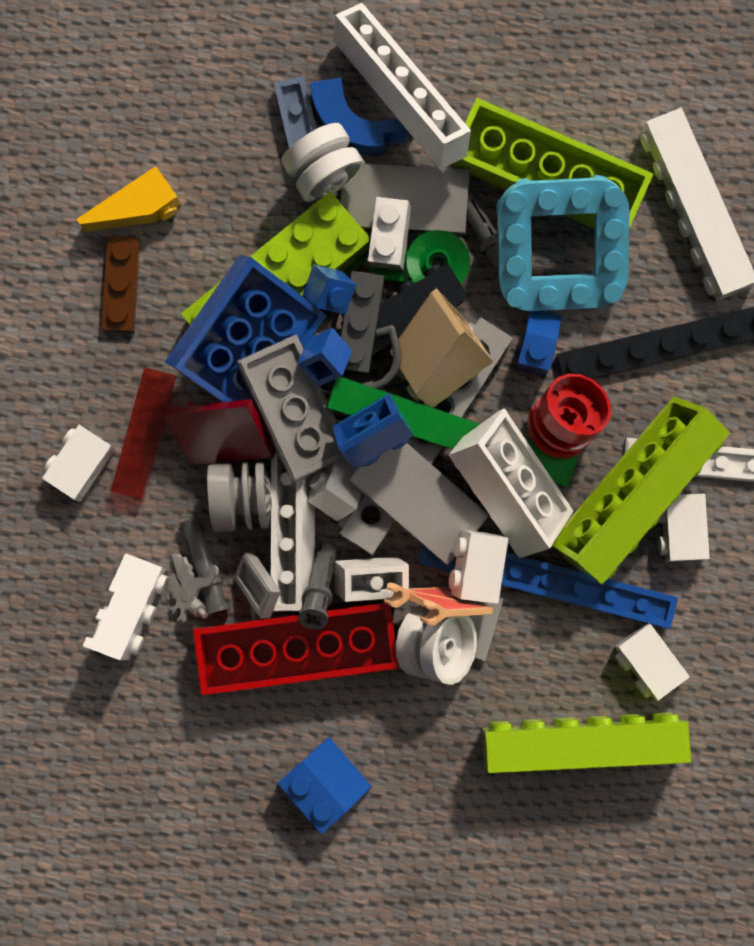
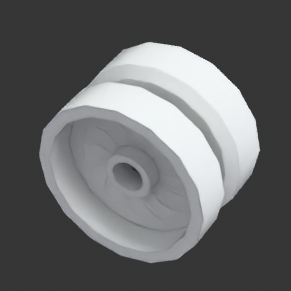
[281,123,365,202]
[396,605,477,685]

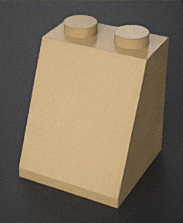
[390,288,494,408]

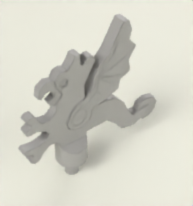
[165,553,219,623]

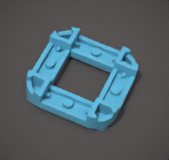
[496,175,630,311]

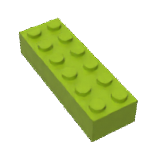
[449,98,653,229]
[181,191,371,325]
[552,396,730,585]
[482,713,691,773]

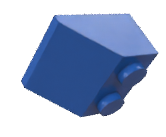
[332,393,414,469]
[278,737,372,834]

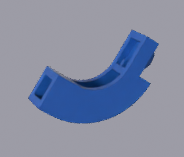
[310,78,414,155]

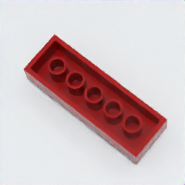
[193,603,399,696]

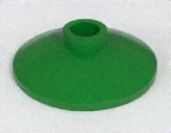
[406,230,470,284]

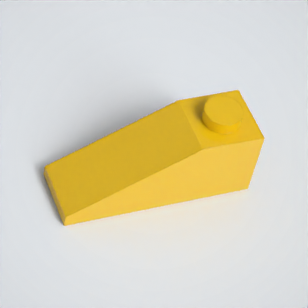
[76,166,181,232]

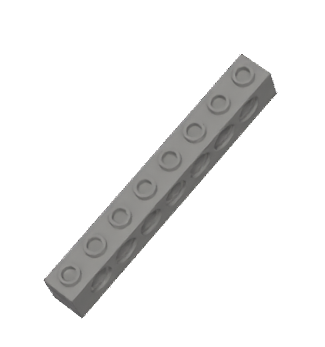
[338,317,513,556]

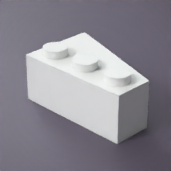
[83,554,168,660]

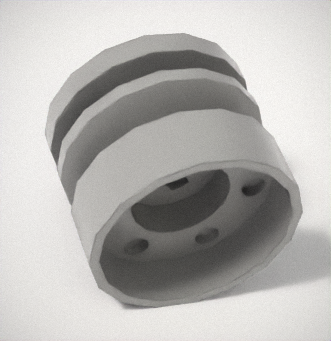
[207,461,272,533]

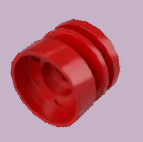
[527,374,612,459]

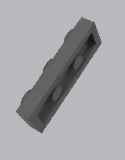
[341,271,385,374]

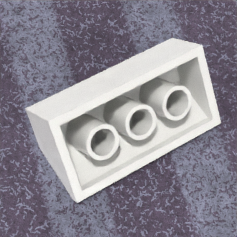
[449,408,573,558]

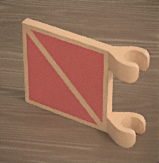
[384,583,493,626]

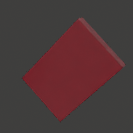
[163,399,276,465]

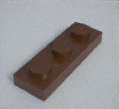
[101,236,141,333]

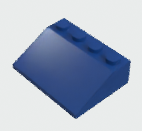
[165,255,327,414]

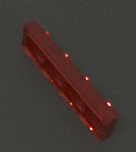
[111,367,177,500]

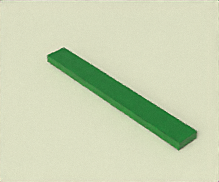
[325,377,578,487]

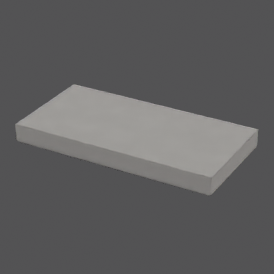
[341,164,470,235]
[236,334,345,483]
[348,443,490,565]

